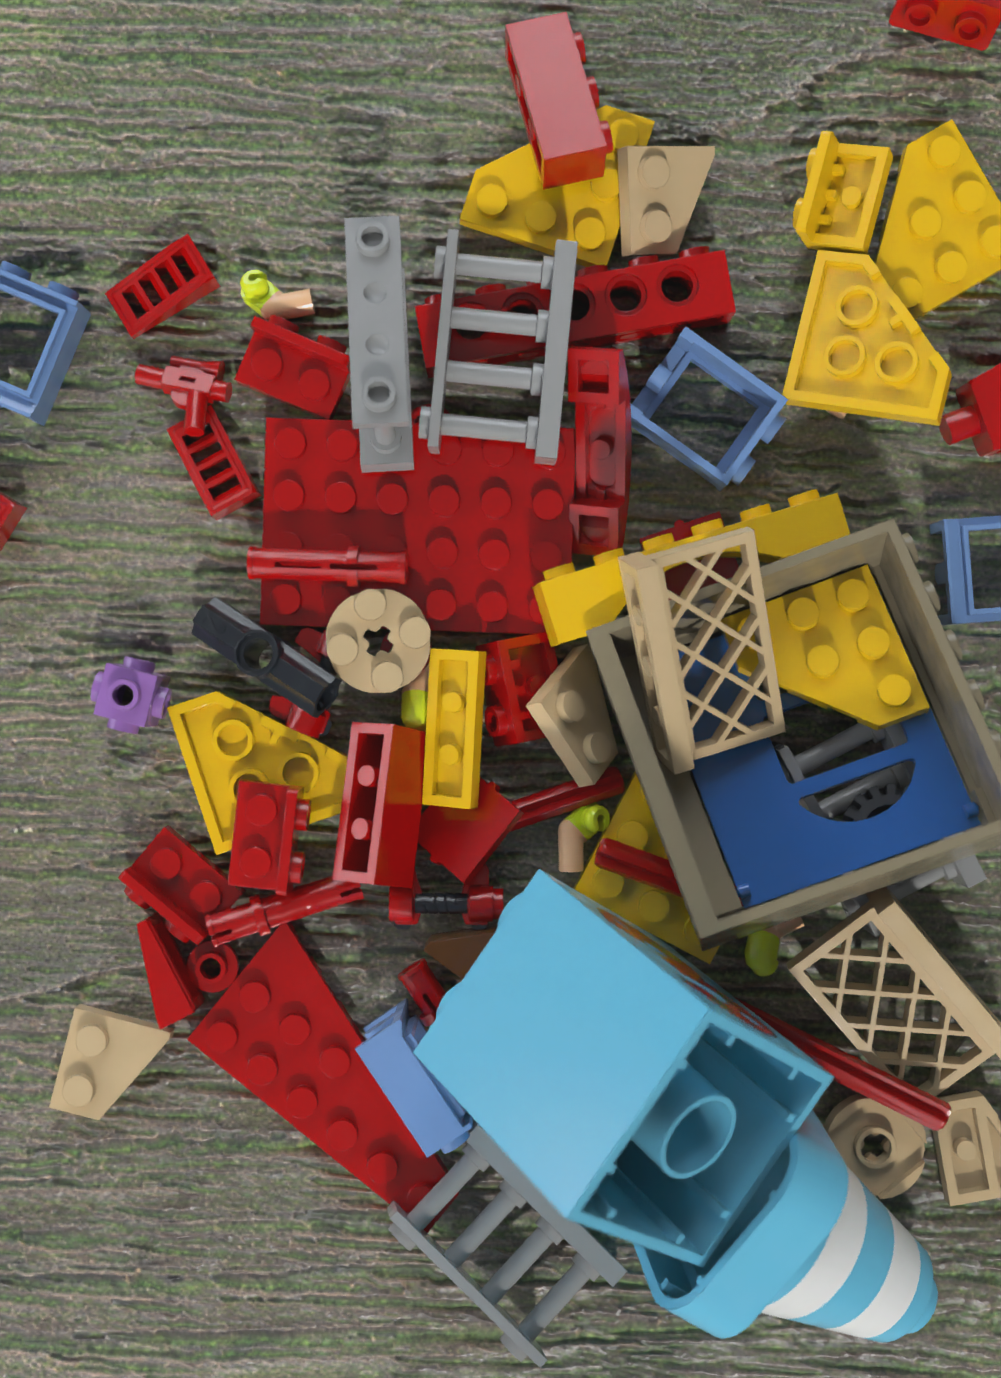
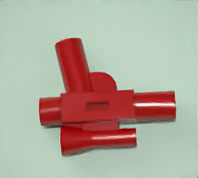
[135,355,232,437]

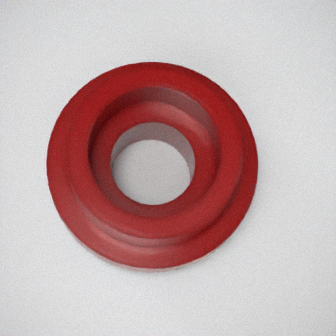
[186,940,239,993]

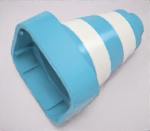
[633,1109,938,1343]

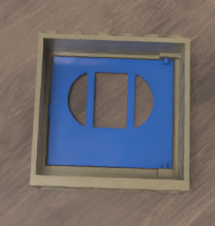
[586,518,1001,951]

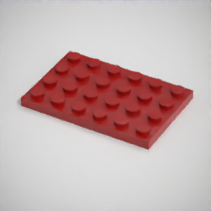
[260,417,576,634]

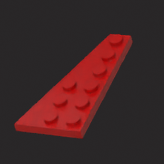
[187,922,459,1233]

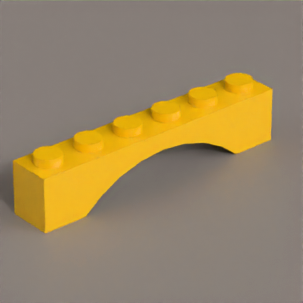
[533,489,850,647]

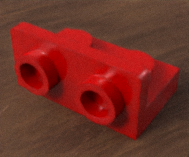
[889,0,1001,51]
[234,315,350,420]
[475,632,558,746]
[228,780,311,896]
[118,825,246,945]

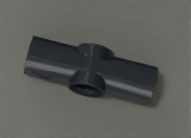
[191,597,342,718]

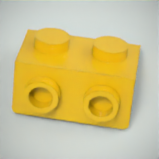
[793,131,893,255]

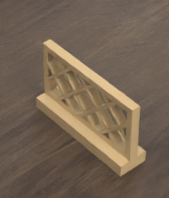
[618,527,786,775]
[786,886,1001,1096]

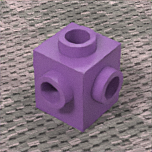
[90,656,172,734]

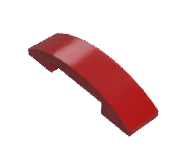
[568,346,632,556]

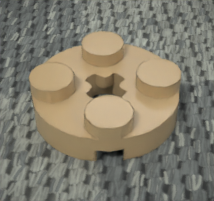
[326,589,431,693]
[823,1093,927,1199]

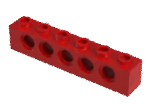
[415,246,736,378]

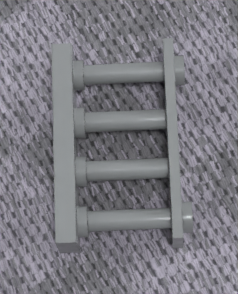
[344,216,414,473]
[419,229,578,465]
[774,722,987,937]
[387,1119,627,1368]

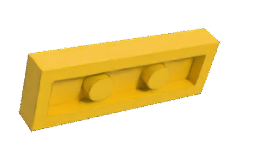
[422,648,486,809]

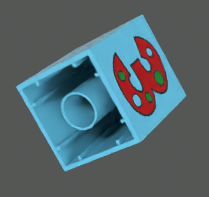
[413,869,834,1267]

